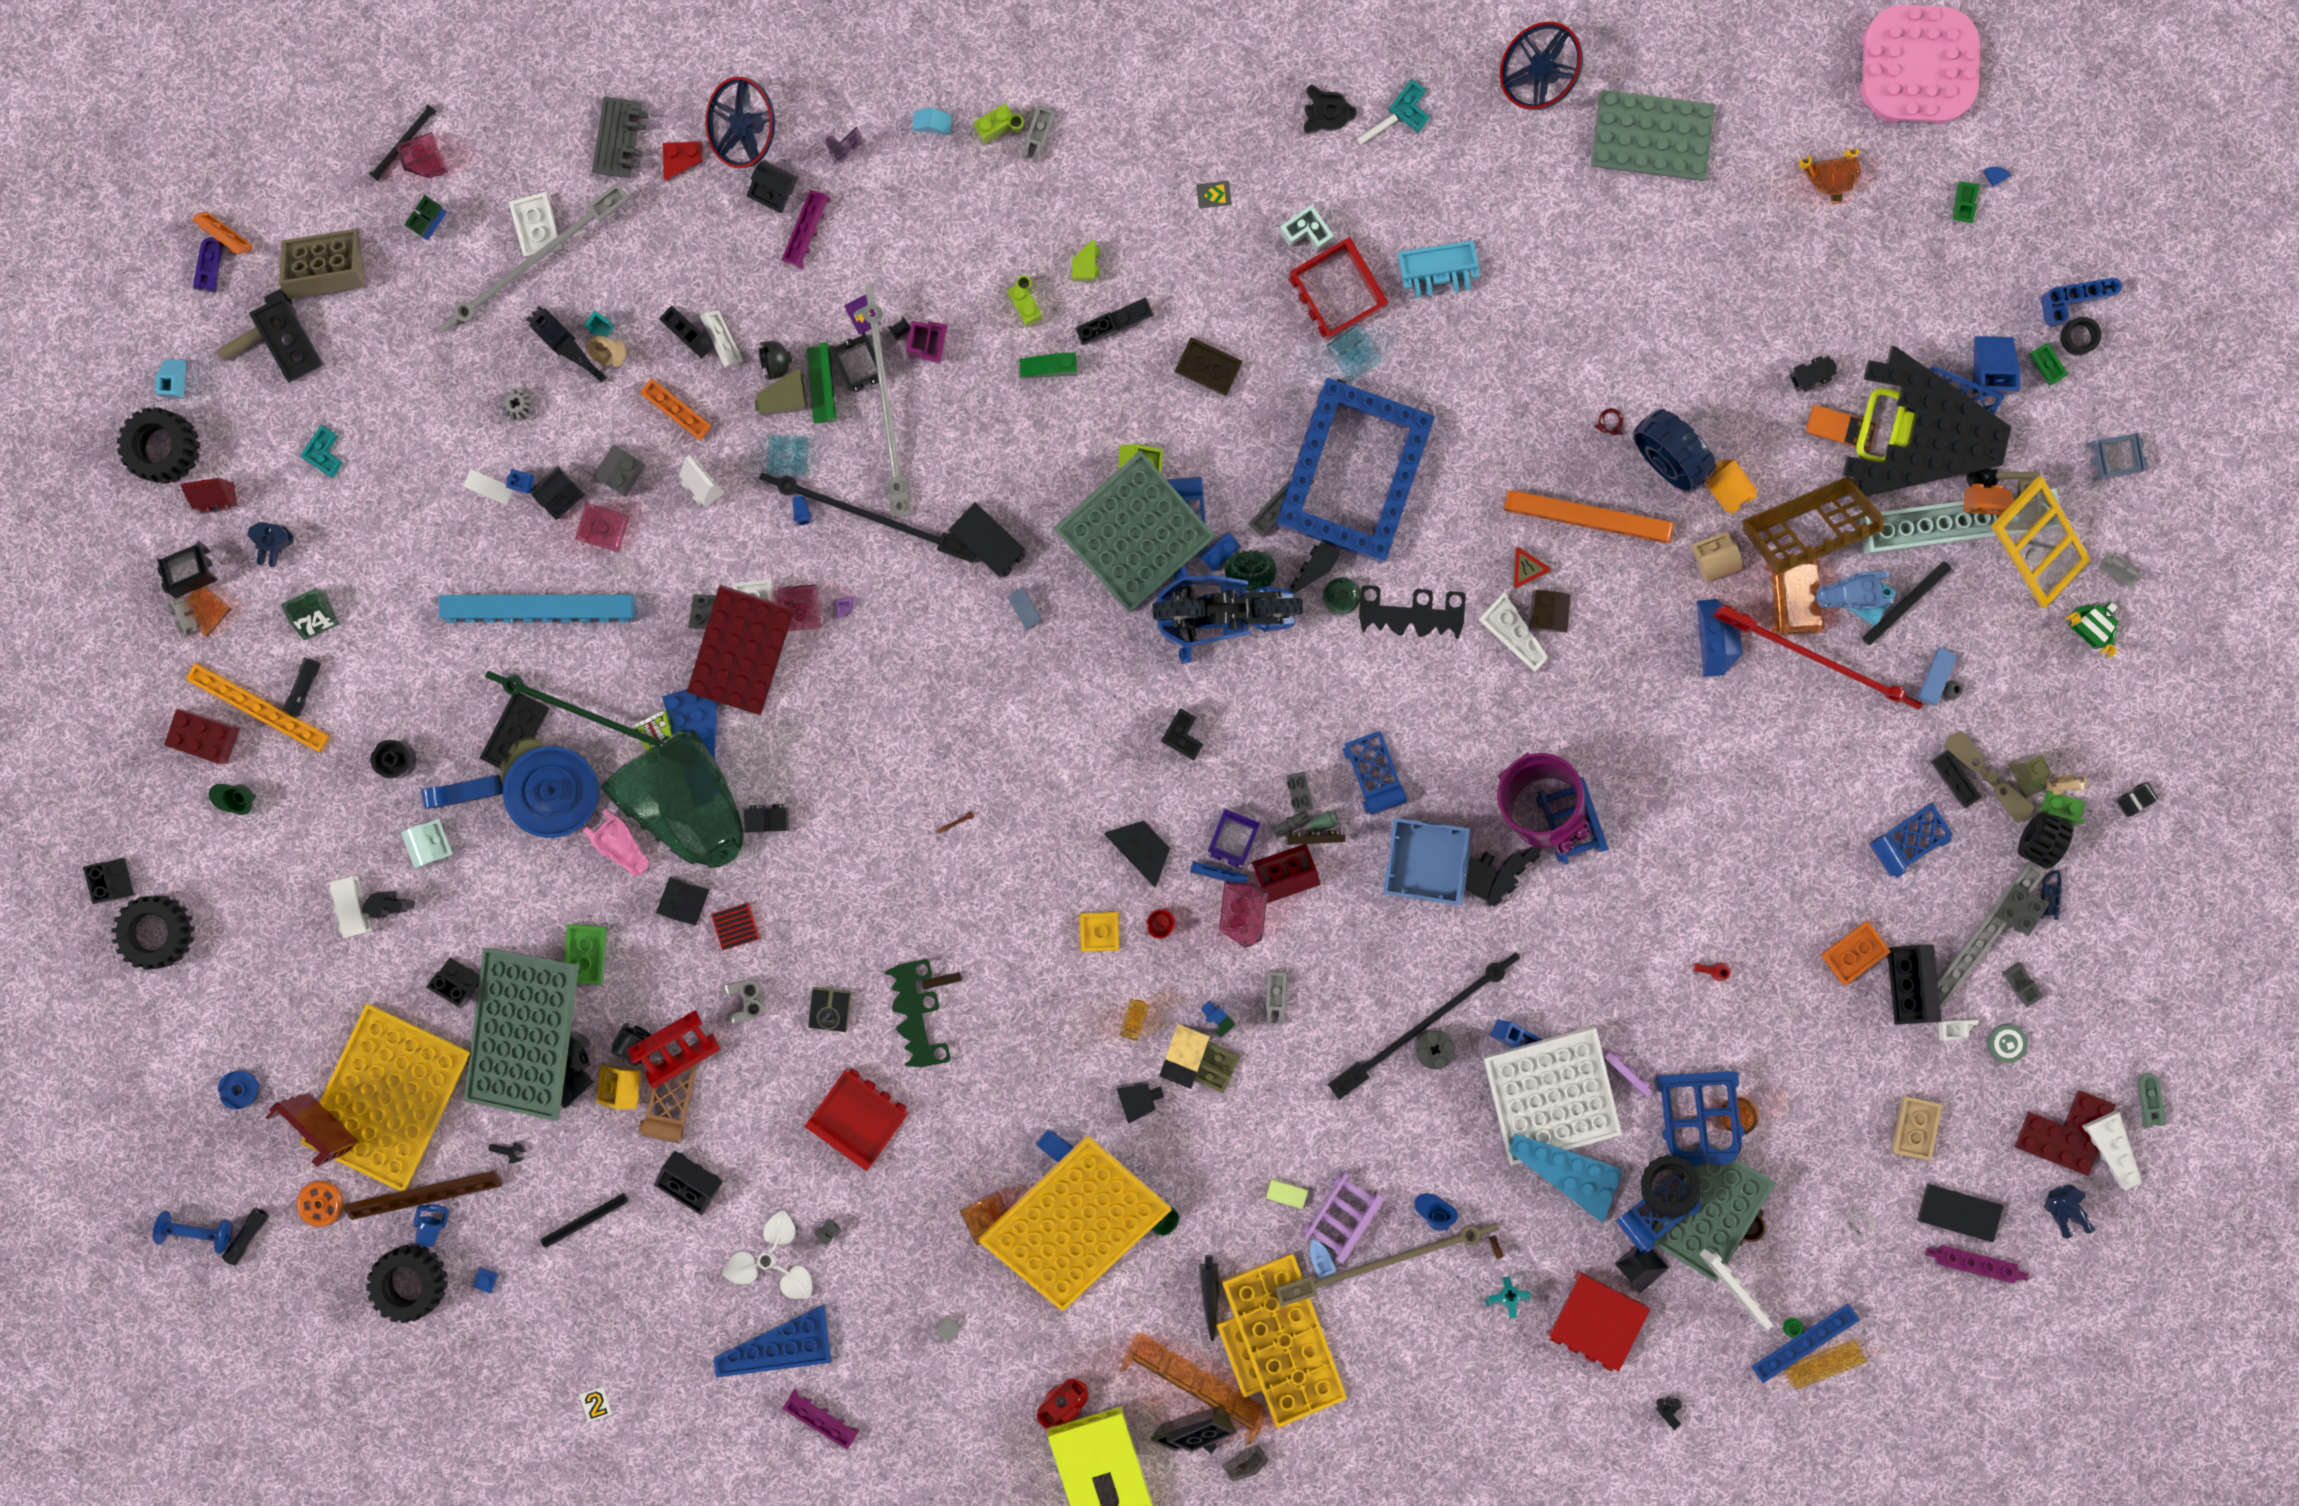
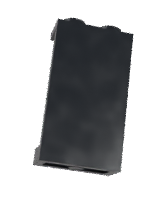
[949,502,1026,578]

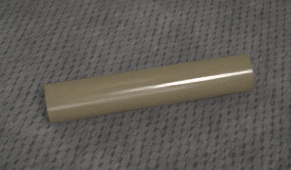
[216,316,282,361]

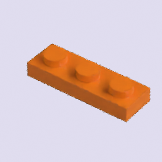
[192,212,253,255]

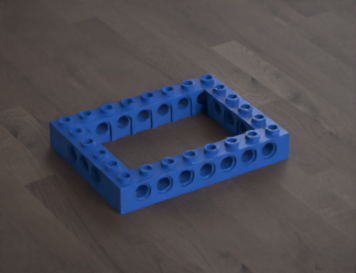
[1275,377,1435,563]

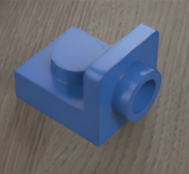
[506,469,534,494]

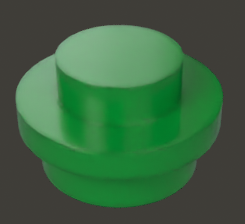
[1783,1318,1803,1338]

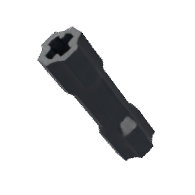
[282,657,322,717]
[221,1207,269,1266]

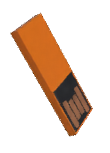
[1805,404,1877,451]

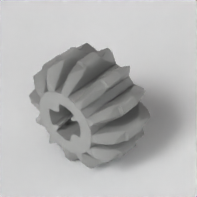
[500,388,534,421]

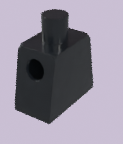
[1465,851,1497,900]
[1117,1082,1164,1124]

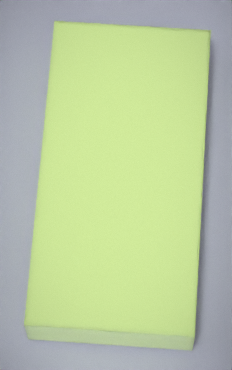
[1266,1179,1308,1209]

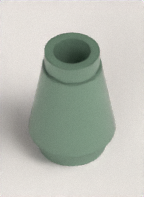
[1309,810,1339,831]

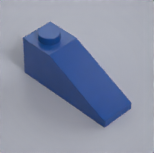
[1490,1019,1543,1048]

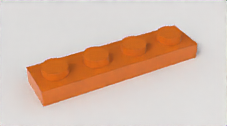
[640,378,712,441]

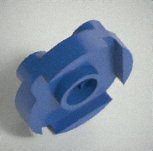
[218,1070,260,1109]

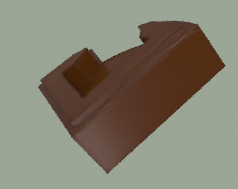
[1488,1235,1504,1259]

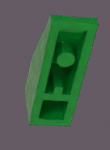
[1019,352,1077,378]

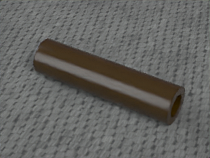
[922,972,962,990]

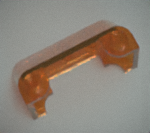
[1765,558,1825,637]

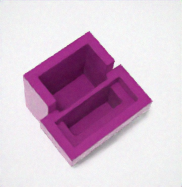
[906,321,948,364]

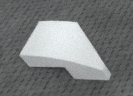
[1938,1019,1979,1041]

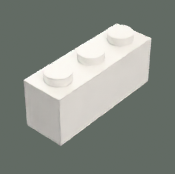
[329,876,372,938]

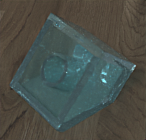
[1326,324,1381,383]

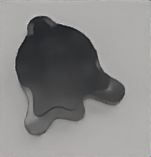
[1303,85,1357,134]

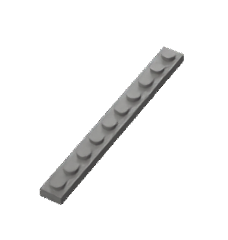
[1925,862,2046,1026]

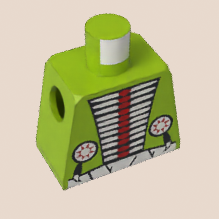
[631,711,674,759]

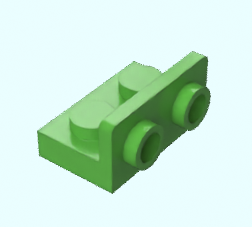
[2040,791,2085,826]

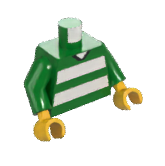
[2065,602,2118,659]

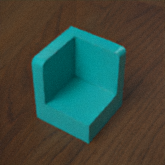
[584,310,615,337]

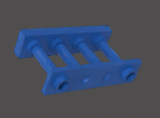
[1536,777,1609,865]

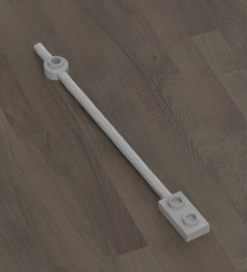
[440,183,630,332]
[863,284,911,517]

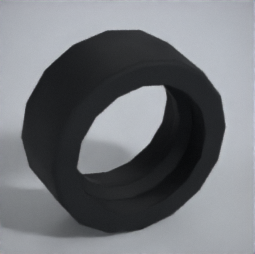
[2060,317,2101,355]

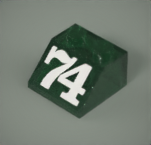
[281,588,340,640]

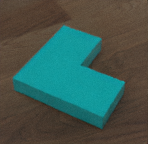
[1388,79,1430,133]
[300,425,344,478]

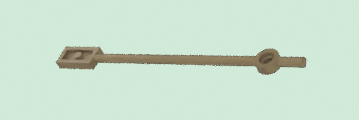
[1275,1223,1499,1307]

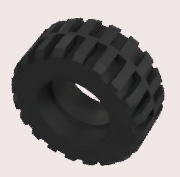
[117,407,200,484]
[366,1244,448,1323]

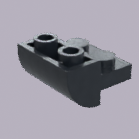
[746,160,799,213]
[530,465,585,520]
[83,858,134,904]
[362,890,415,918]
[426,957,480,1009]
[568,1032,591,1072]

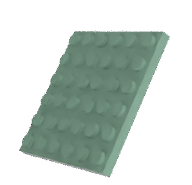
[1053,450,1216,613]

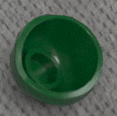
[1152,1207,1179,1236]

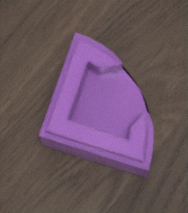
[834,597,854,619]

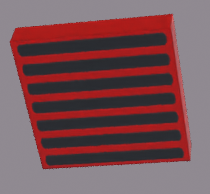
[711,902,760,951]

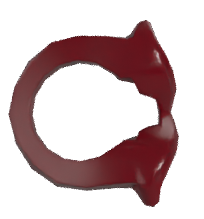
[1594,408,1624,435]

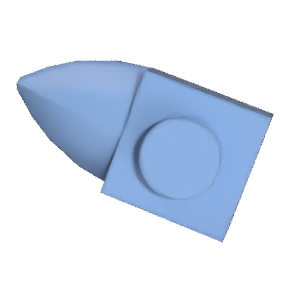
[1310,1239,1337,1279]

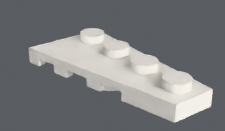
[1478,592,1548,672]
[2082,1111,2142,1190]

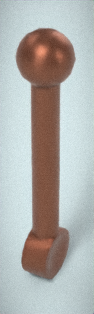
[937,812,974,834]

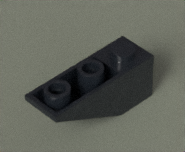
[1290,542,1340,595]

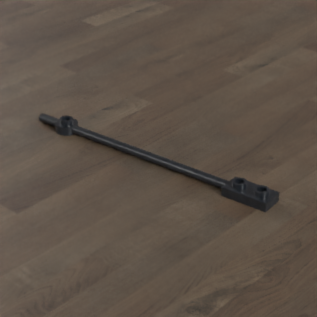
[759,473,976,564]
[1328,952,1520,1100]

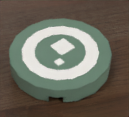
[1987,1024,2028,1063]

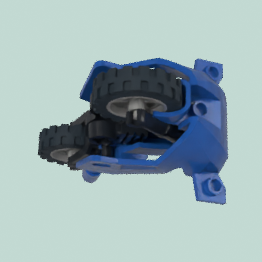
[1152,567,1303,664]

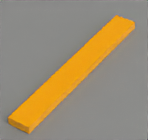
[185,663,330,753]

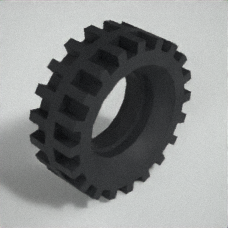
[111,895,195,970]

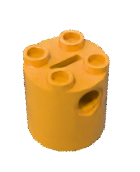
[1704,459,1758,515]

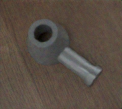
[1942,680,1963,699]

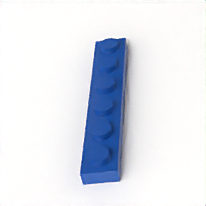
[1751,1304,1860,1384]

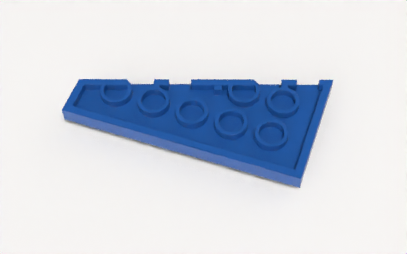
[662,689,717,806]
[714,1304,832,1378]

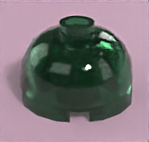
[1322,577,1361,615]

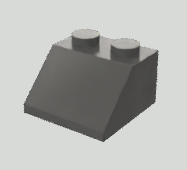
[593,444,646,497]

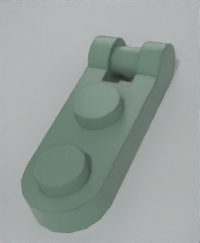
[2137,1073,2166,1128]

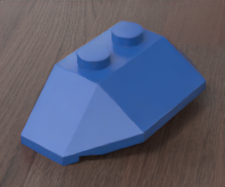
[1697,599,1742,677]

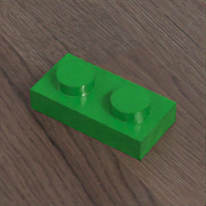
[2029,342,2068,386]

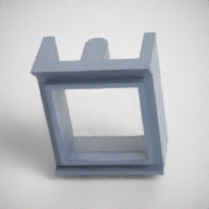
[2087,433,2147,481]

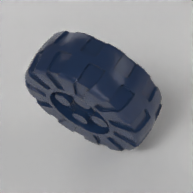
[1633,409,1717,493]

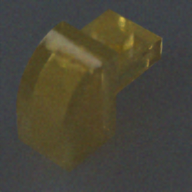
[1119,999,1149,1041]

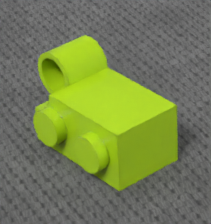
[973,103,1024,145]
[1007,275,1043,328]

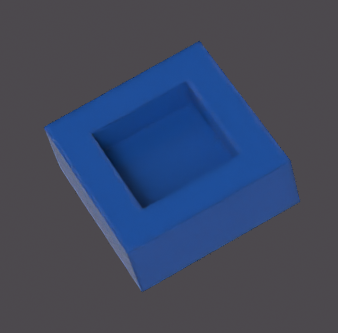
[473,1267,499,1294]

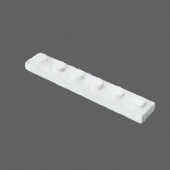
[1699,1249,1773,1330]

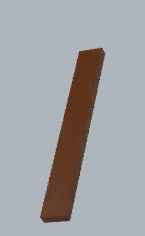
[344,1171,502,1220]

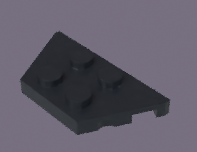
[1104,820,1170,887]

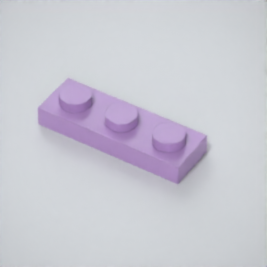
[1603,1050,1653,1097]

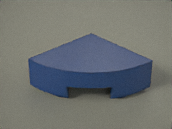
[1983,167,2011,187]

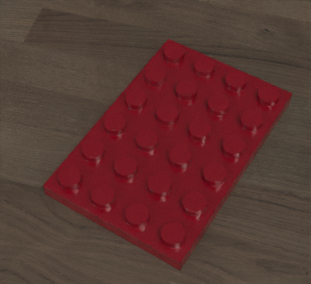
[687,585,795,716]

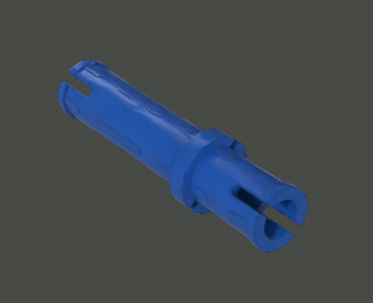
[1190,861,1248,887]

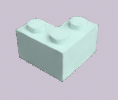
[1279,205,1334,252]

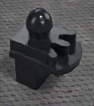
[1656,1397,1682,1430]

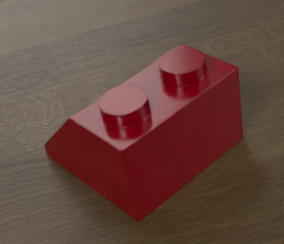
[180,478,237,514]

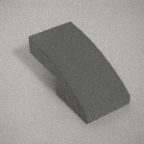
[2003,962,2043,1007]

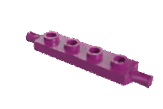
[1925,1245,2029,1284]

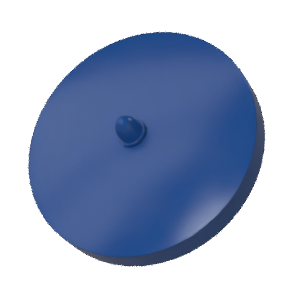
[503,745,599,838]

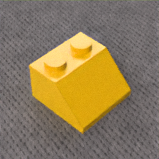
[596,1065,641,1109]

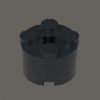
[370,740,416,779]
[611,1023,652,1067]

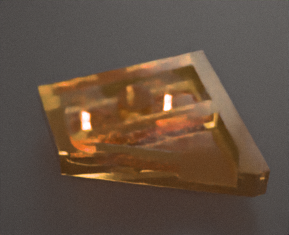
[187,586,232,637]

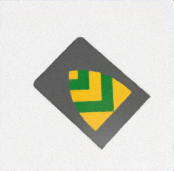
[1196,181,1232,209]

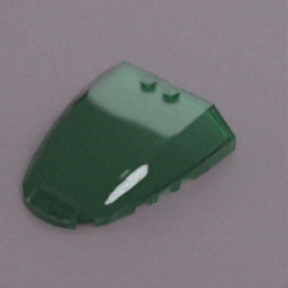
[600,729,744,868]

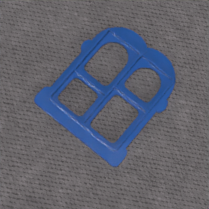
[1656,1071,1745,1166]

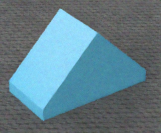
[912,107,952,134]

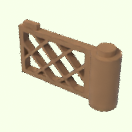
[639,1060,697,1144]

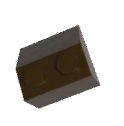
[1529,590,1571,633]

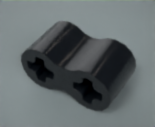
[2116,781,2159,817]

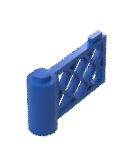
[1166,476,1208,554]
[1342,731,1407,815]
[1869,803,1953,878]
[1615,1173,1701,1253]

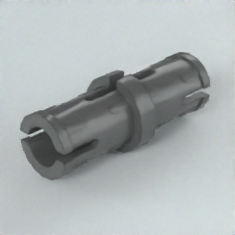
[1272,811,1311,838]

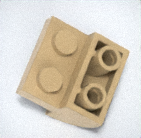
[1691,532,1742,583]

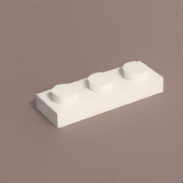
[700,310,743,368]

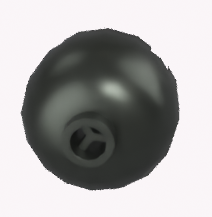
[759,341,792,380]

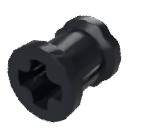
[888,316,910,341]

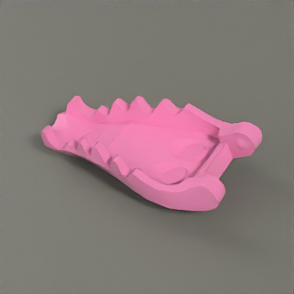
[582,808,649,876]

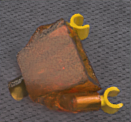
[1799,148,1861,204]

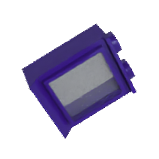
[1207,809,1261,868]

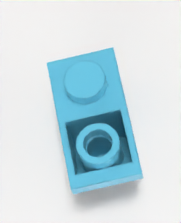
[155,359,186,399]

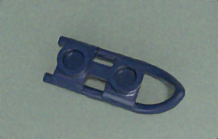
[2041,870,2062,920]

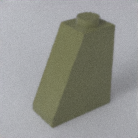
[755,369,808,416]
[2008,755,2051,798]

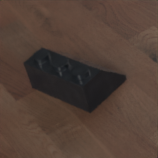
[654,1150,723,1216]

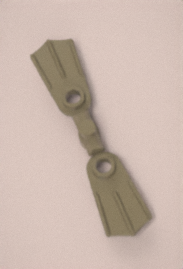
[1944,731,2035,823]

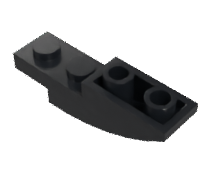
[1075,297,1154,346]
[1485,846,1542,907]

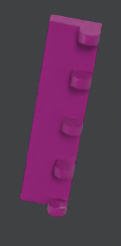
[781,190,831,269]
[782,1389,860,1450]

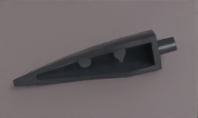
[1200,1255,1219,1341]

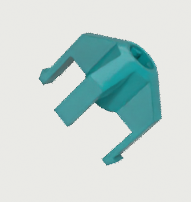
[1485,1276,1530,1319]

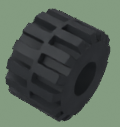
[2018,811,2073,869]

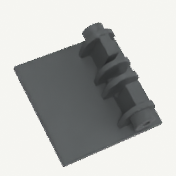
[688,594,716,630]
[1286,771,1314,813]
[1995,883,2049,936]

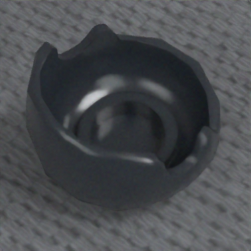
[1966,468,1999,488]

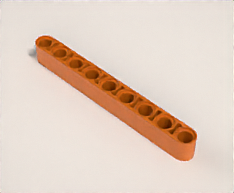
[1504,490,1674,543]

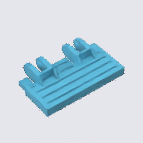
[1397,240,1480,298]

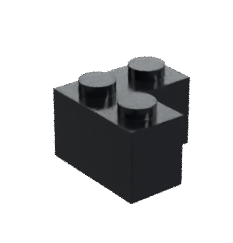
[1161,708,1203,761]
[744,804,790,833]

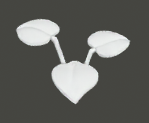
[722,1211,812,1299]

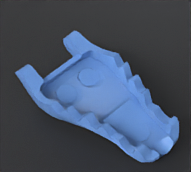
[1816,571,1894,610]

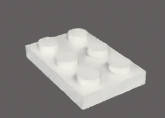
[509,192,562,259]

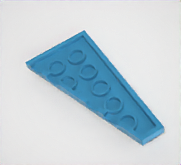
[1508,1133,1623,1224]

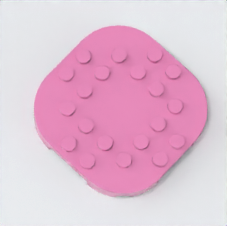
[1860,5,1980,125]

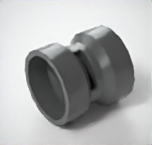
[814,1218,842,1245]

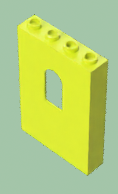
[1048,1406,1154,1506]

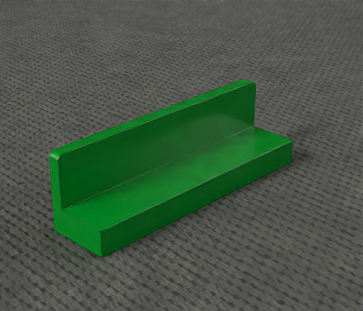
[807,342,837,424]

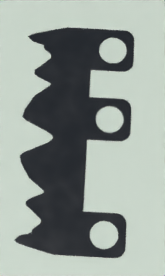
[1359,585,1466,640]

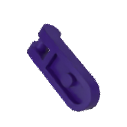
[193,237,223,293]

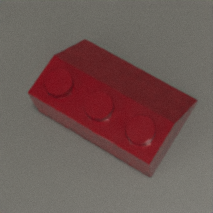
[1252,844,1321,904]

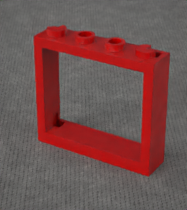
[1288,237,1389,341]

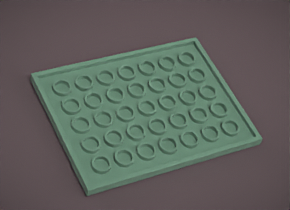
[464,948,579,1121]

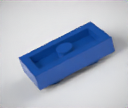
[1200,531,1241,572]

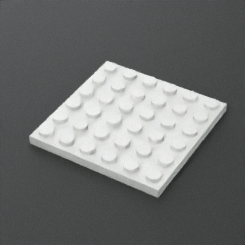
[1483,1026,1622,1165]

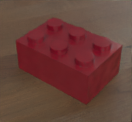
[164,709,240,764]

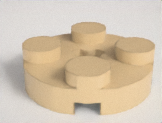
[2046,774,2088,795]

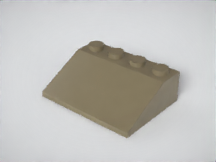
[279,229,364,299]

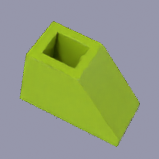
[1072,240,1100,282]

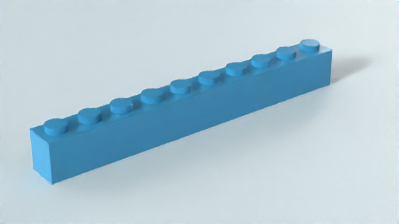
[439,595,636,623]

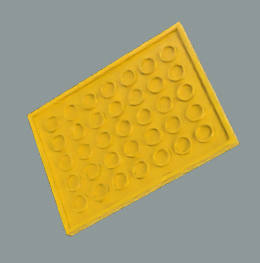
[300,1003,470,1191]
[979,1135,1171,1312]

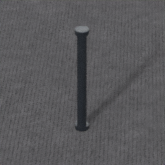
[369,104,437,181]

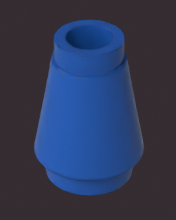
[793,496,812,526]

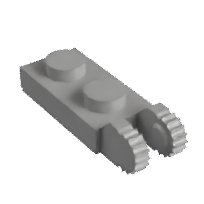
[1022,105,1056,162]
[1266,971,1287,1026]

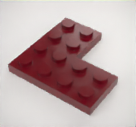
[2014,1090,2116,1176]

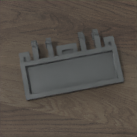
[592,97,649,178]

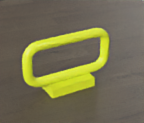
[1856,388,1914,463]

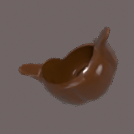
[1739,1209,1766,1246]

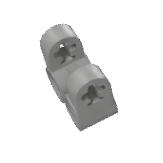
[722,980,766,1024]

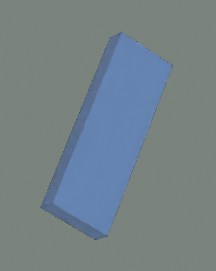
[1917,647,1957,706]

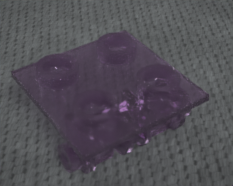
[825,126,863,165]

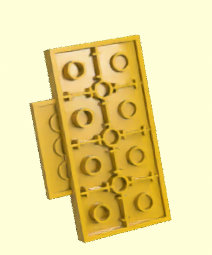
[1216,1253,1347,1429]

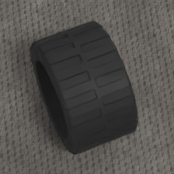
[1641,1155,1701,1218]

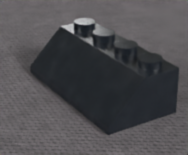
[1888,944,1942,1025]

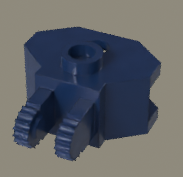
[248,522,294,567]

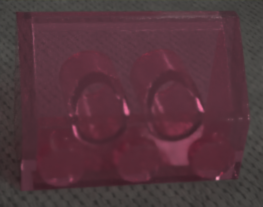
[1219,881,1268,948]

